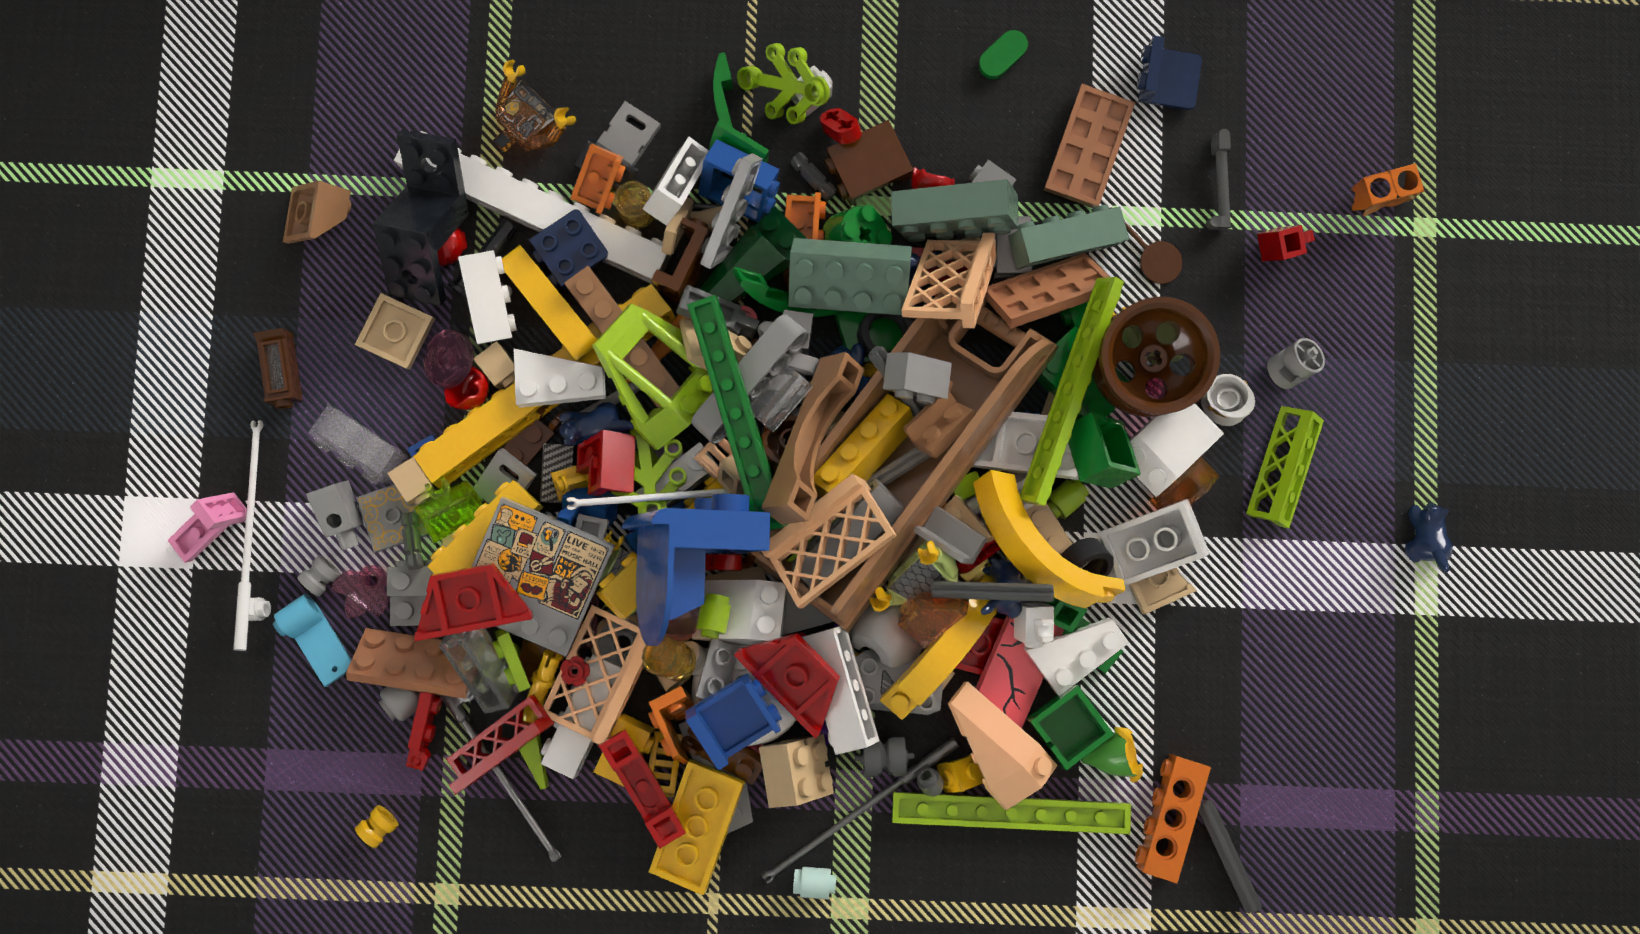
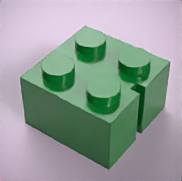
[1068,412,1141,489]
[1026,685,1114,770]

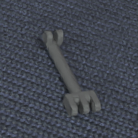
[1205,129,1231,230]

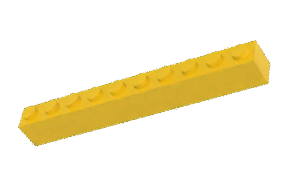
[413,284,675,490]

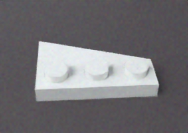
[514,349,606,408]
[1024,618,1129,696]

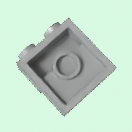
[387,560,434,626]

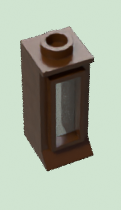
[253,328,303,409]

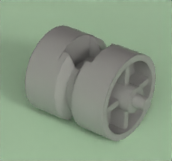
[1267,338,1325,389]

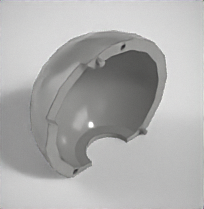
[848,604,924,667]

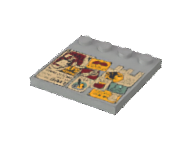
[472,496,615,656]

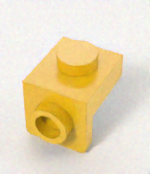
[937,755,984,793]

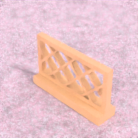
[901,232,997,328]
[761,474,897,609]
[543,605,653,745]

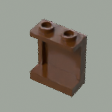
[824,120,914,206]
[651,218,711,303]

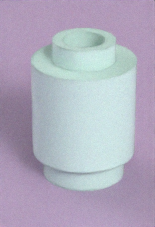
[793,867,836,899]

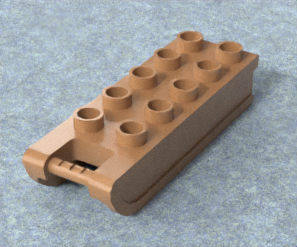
[750,284,1058,633]

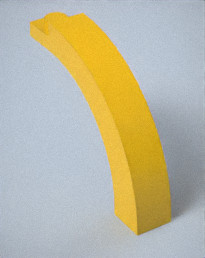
[973,470,1125,609]
[880,562,997,720]

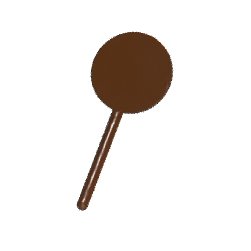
[1109,207,1182,284]

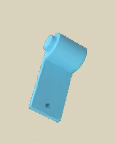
[273,593,352,687]

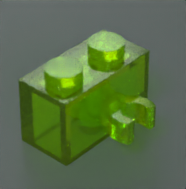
[413,476,482,543]

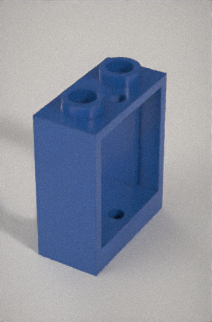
[698,139,780,223]

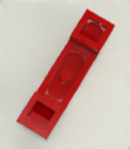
[599,729,686,849]

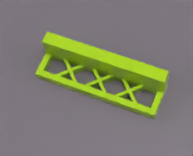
[1246,406,1324,529]

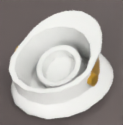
[1201,374,1255,426]

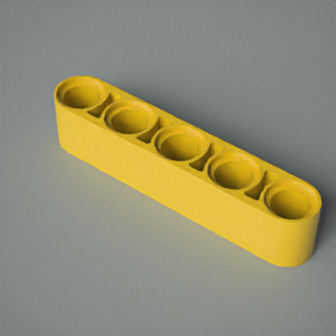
[502,245,597,361]

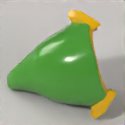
[1081,726,1143,783]

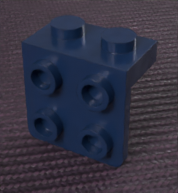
[1137,35,1202,110]
[529,209,608,294]

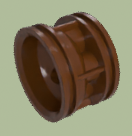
[1092,297,1220,417]

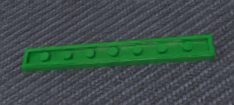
[687,295,788,531]

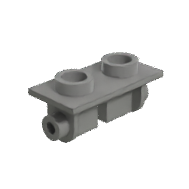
[695,639,739,701]

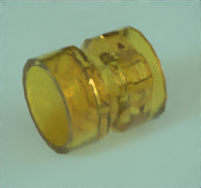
[614,181,654,228]
[642,636,696,682]

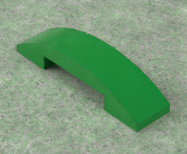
[713,52,747,136]
[733,267,844,317]

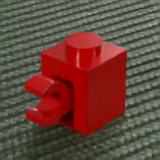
[1257,225,1315,262]

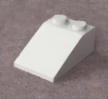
[1129,404,1224,497]
[1099,499,1210,586]
[692,580,788,645]

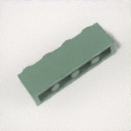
[1008,204,1130,269]

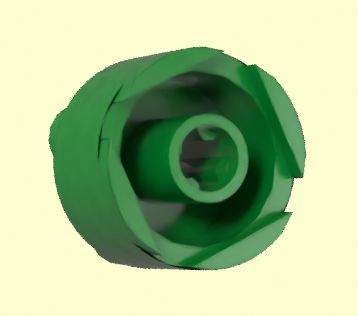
[823,205,892,245]

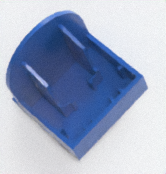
[622,494,770,646]

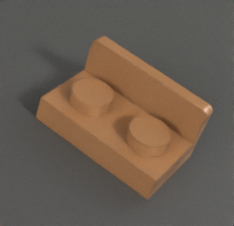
[903,391,976,459]

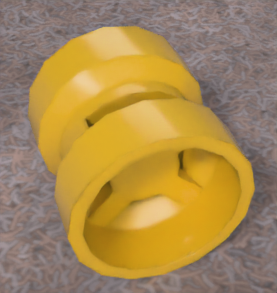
[355,805,399,848]

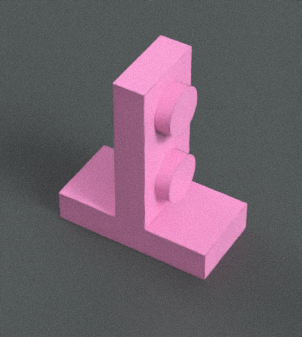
[167,492,247,563]

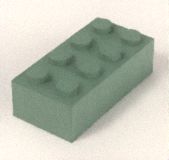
[891,179,1019,243]
[788,238,912,315]

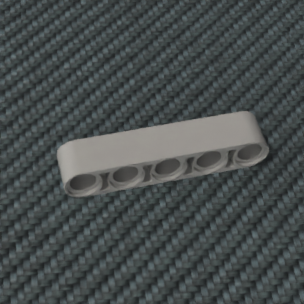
[691,314,809,444]

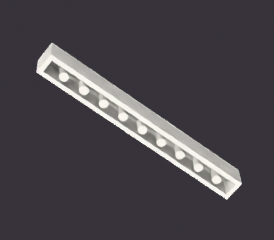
[394,131,672,286]

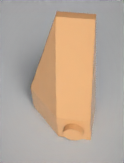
[948,682,1058,810]

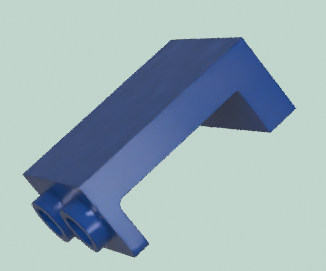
[685,673,782,770]

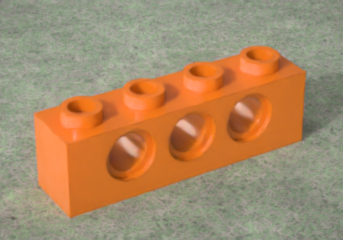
[1135,754,1211,883]

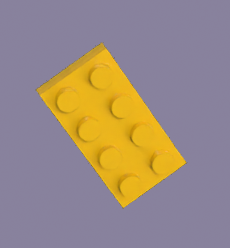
[649,759,746,895]

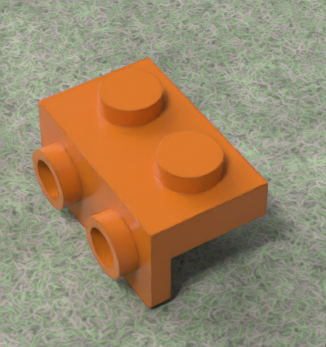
[570,143,626,215]
[785,192,826,240]

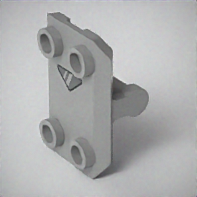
[855,650,943,715]

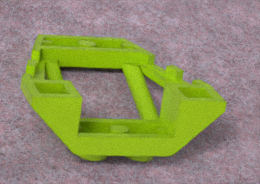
[592,304,713,451]

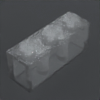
[308,404,408,485]
[439,628,518,714]

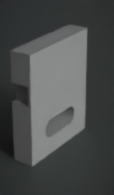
[597,101,661,166]
[472,448,537,503]

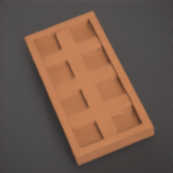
[1043,84,1135,208]
[984,253,1110,329]
[346,628,482,699]

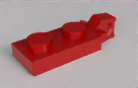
[406,691,443,771]

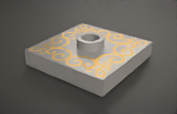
[356,484,432,553]

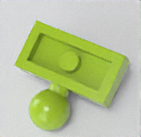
[492,629,531,692]

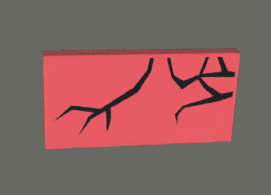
[976,616,1064,728]

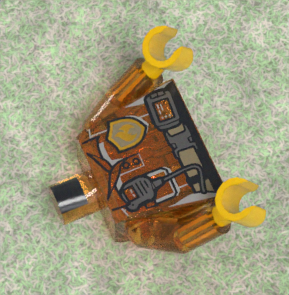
[493,60,576,153]

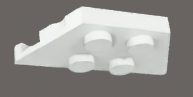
[972,412,1079,480]

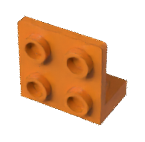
[648,686,694,765]

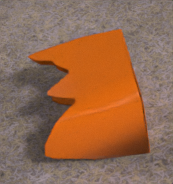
[1351,163,1424,216]

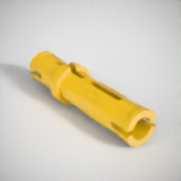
[523,649,562,729]

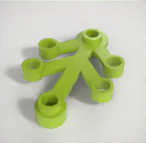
[737,43,830,124]
[611,421,687,514]

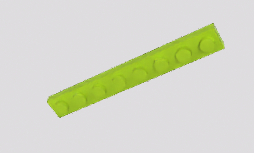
[1020,277,1124,506]
[892,791,1131,834]

